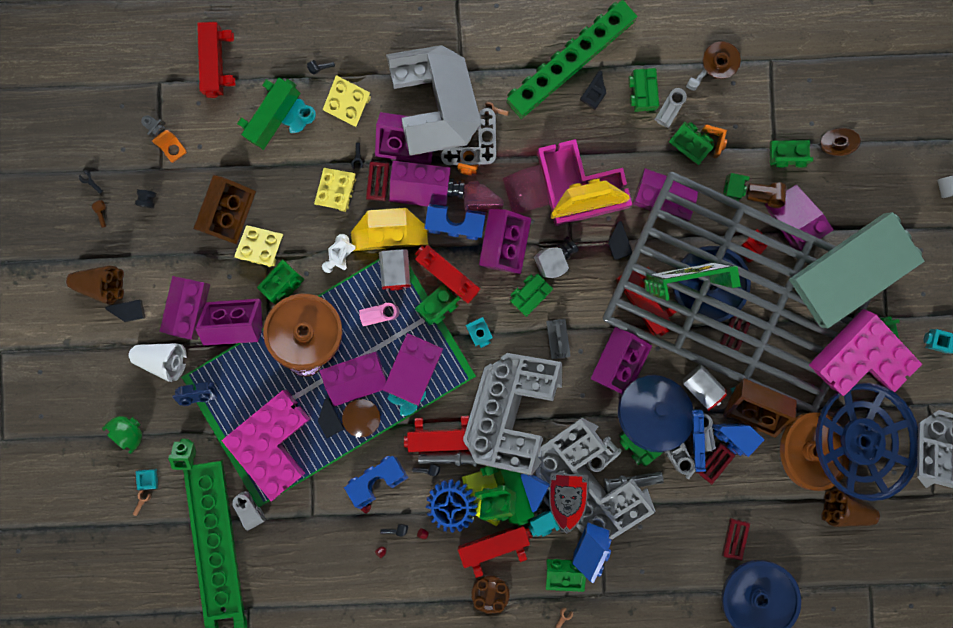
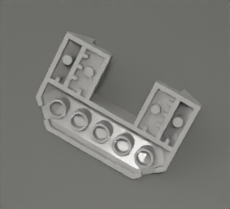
[386,45,482,155]
[463,353,562,475]
[917,410,953,488]
[536,418,655,540]

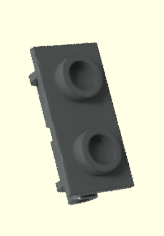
[141,115,165,137]
[546,319,571,359]

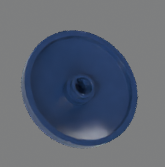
[673,246,751,322]
[618,375,694,453]
[721,560,801,628]

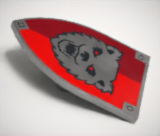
[549,473,589,534]

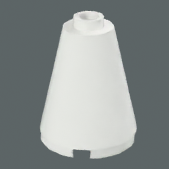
[129,343,187,382]

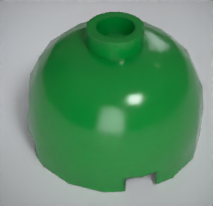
[102,416,142,454]

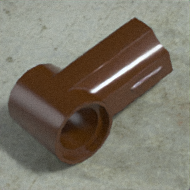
[746,183,786,208]

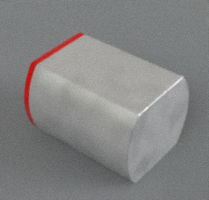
[534,248,569,278]
[379,250,411,292]
[683,364,727,411]

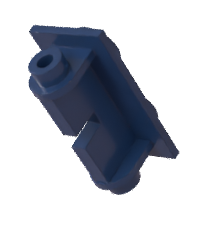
[172,381,217,406]

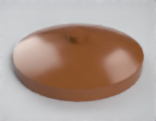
[263,294,343,370]
[780,412,850,491]

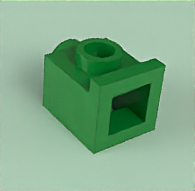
[723,173,750,202]
[168,439,196,470]

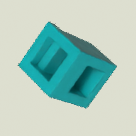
[466,317,493,348]
[923,329,953,354]
[528,509,560,537]

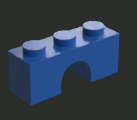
[425,204,486,240]
[344,456,409,509]

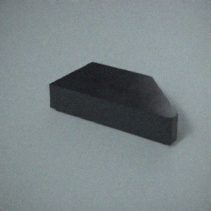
[580,70,606,110]
[608,221,632,260]
[105,299,145,322]
[318,398,344,438]

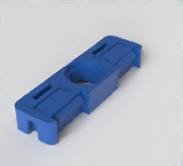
[692,410,706,472]

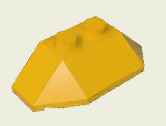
[551,179,630,219]
[351,208,428,251]

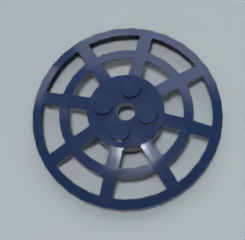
[815,383,918,501]

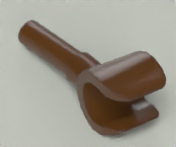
[92,200,107,228]

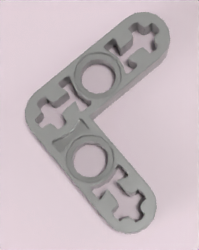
[441,108,496,165]

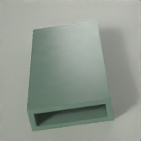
[789,212,925,328]

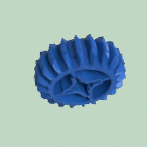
[426,479,478,533]

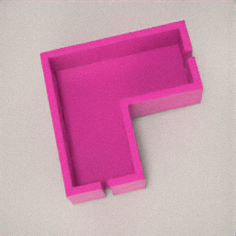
[537,139,632,226]
[809,309,922,396]
[221,390,311,501]

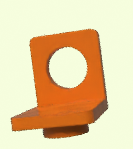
[701,125,727,158]
[152,130,187,163]
[458,151,478,176]

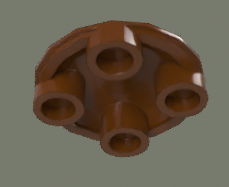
[342,399,381,438]
[472,575,510,614]

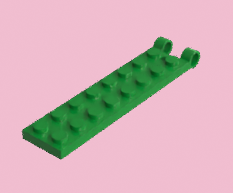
[183,460,247,628]

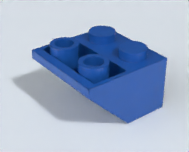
[712,423,764,457]
[573,522,611,583]

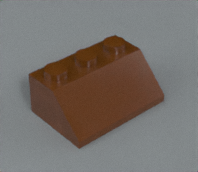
[193,175,256,245]
[723,378,797,438]

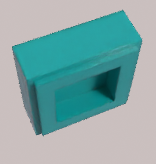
[136,469,158,490]

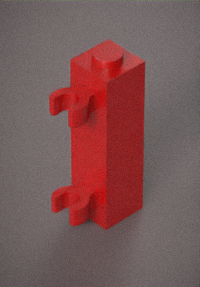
[197,22,236,98]
[415,245,481,304]
[615,266,677,337]
[404,416,469,452]
[458,525,532,578]

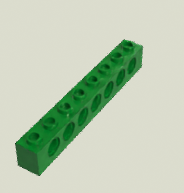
[507,0,638,120]

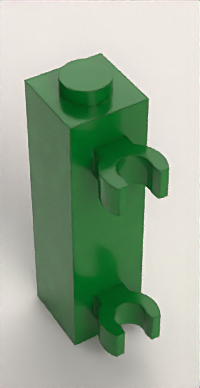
[237,78,301,150]
[480,466,535,526]

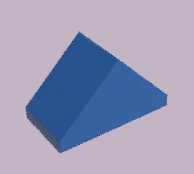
[520,473,550,512]

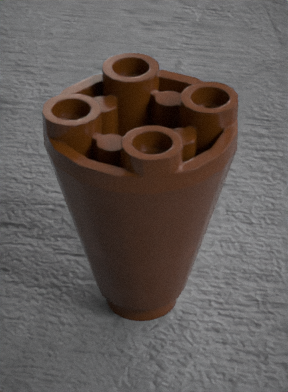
[66,266,124,304]
[821,488,880,527]

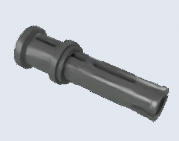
[418,450,477,466]
[603,471,664,495]

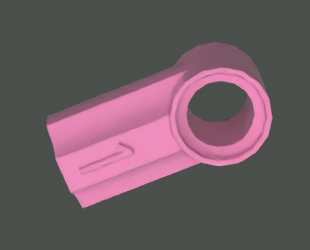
[359,303,399,326]

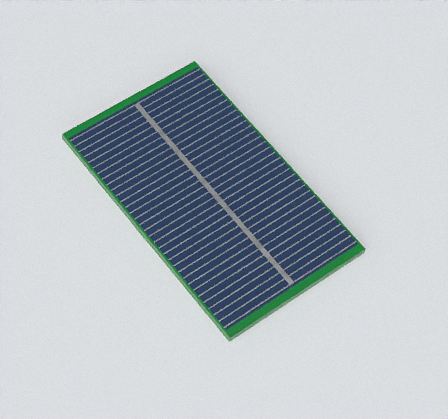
[181,247,476,508]

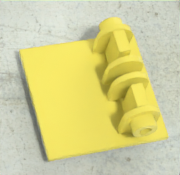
[323,75,371,127]
[314,168,356,212]
[234,225,283,267]

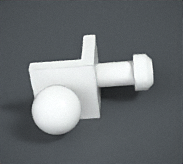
[322,234,356,273]

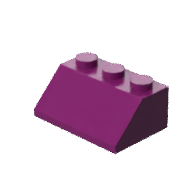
[375,112,433,165]
[390,161,451,207]
[632,168,698,222]
[479,209,531,274]
[159,276,210,340]
[195,299,263,345]
[591,327,652,394]
[319,351,387,406]

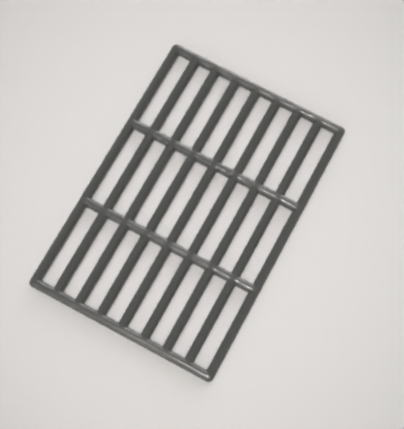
[603,172,872,413]

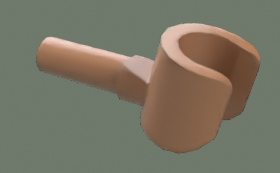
[485,102,509,116]
[133,490,152,516]
[555,608,573,628]

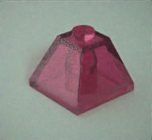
[503,165,550,214]
[464,181,504,210]

